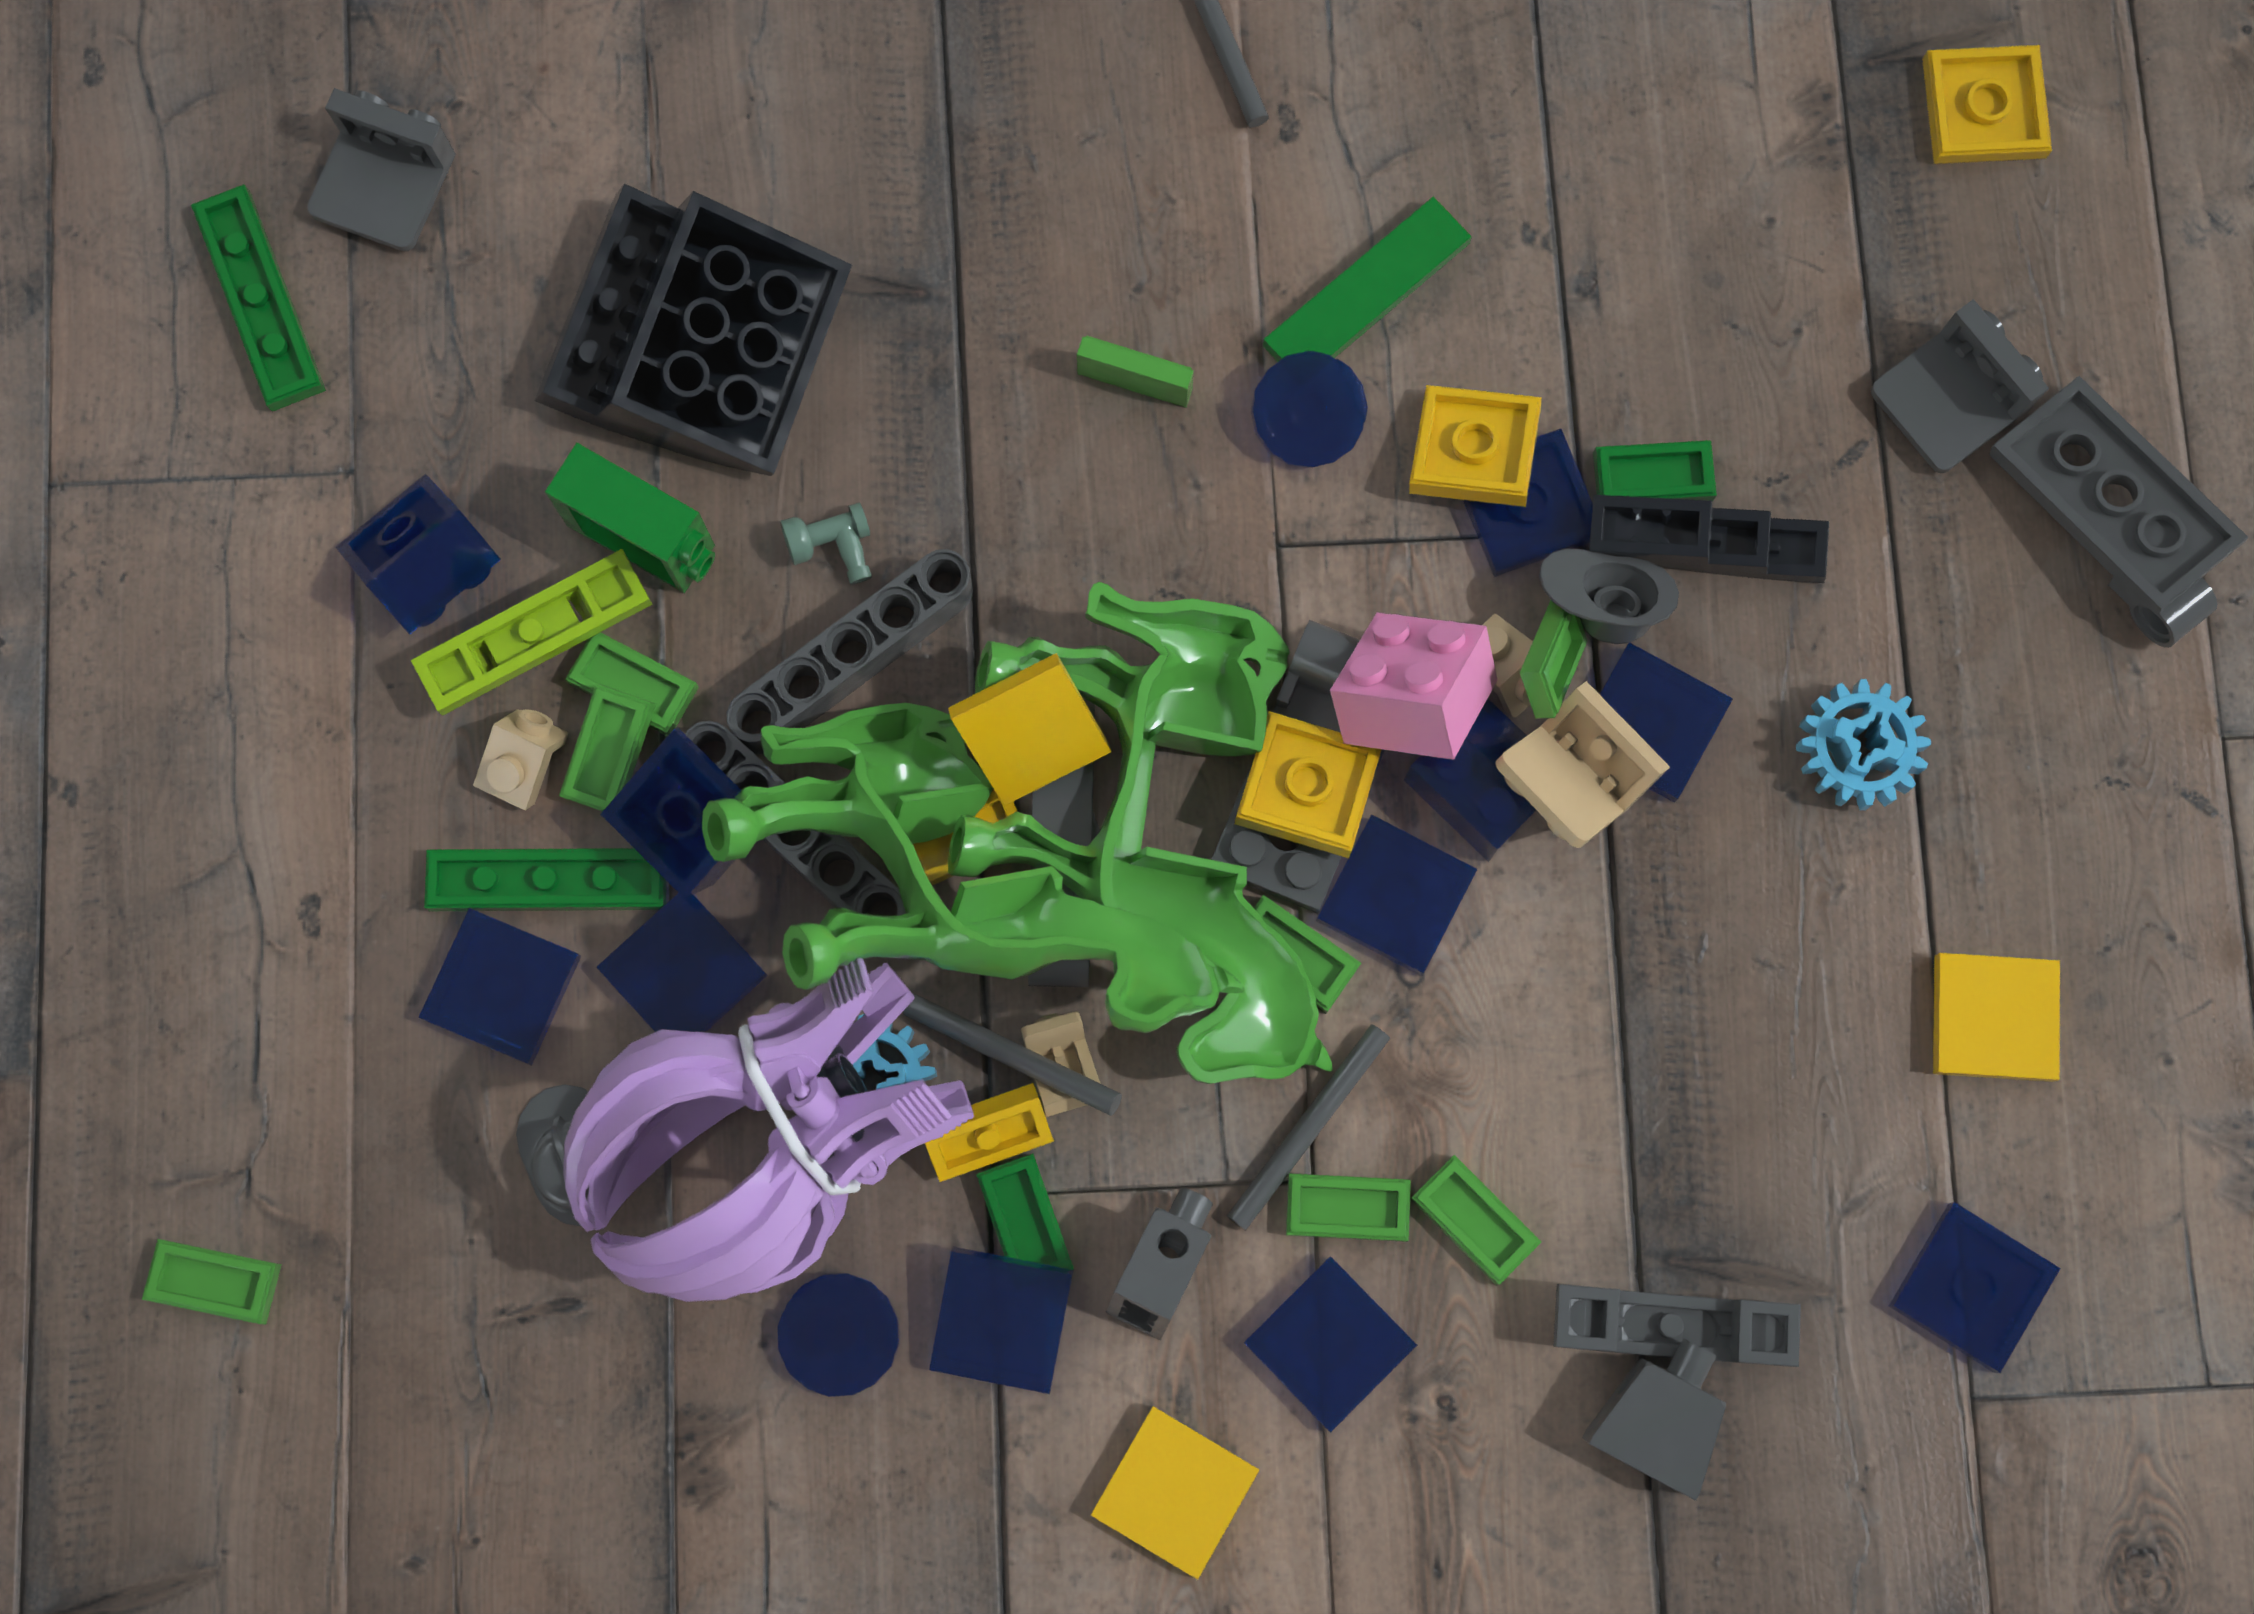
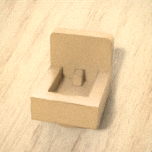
[1483,613,1533,718]
[473,710,568,811]
[1021,1011,1100,1117]

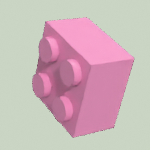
[1330,613,1498,760]

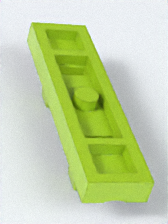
[411,549,653,716]

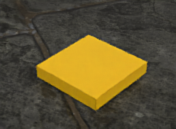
[1922,45,2052,164]
[1409,385,1542,507]
[948,653,1111,806]
[1234,711,1382,858]
[1933,953,2060,1082]
[1091,1406,1260,1580]

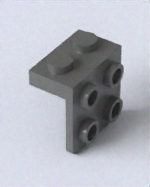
[307,88,456,251]
[1871,299,2049,473]

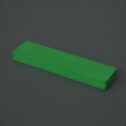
[191,184,326,412]
[1263,196,1472,387]
[424,848,667,912]

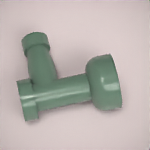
[780,502,872,585]

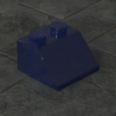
[335,474,501,635]
[1404,699,1538,862]
[600,728,742,899]

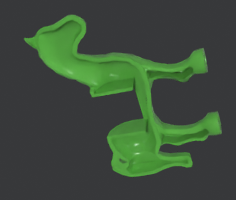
[948,582,1333,1084]
[702,703,1244,1033]

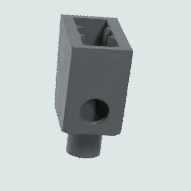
[1106,1188,1213,1340]
[1582,1338,1726,1501]

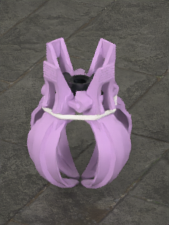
[563,958,974,1302]

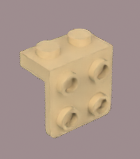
[1496,681,1670,848]

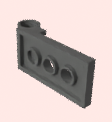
[1989,376,2248,648]
[1211,620,1385,914]

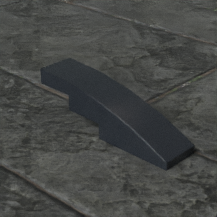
[1589,495,1829,584]

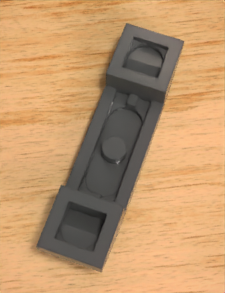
[1553,1284,1801,1367]

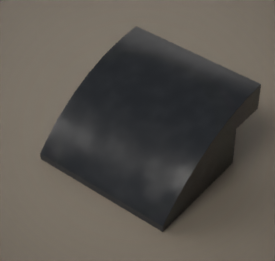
[534,183,852,476]

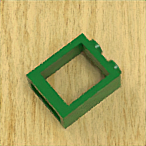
[545,443,715,594]

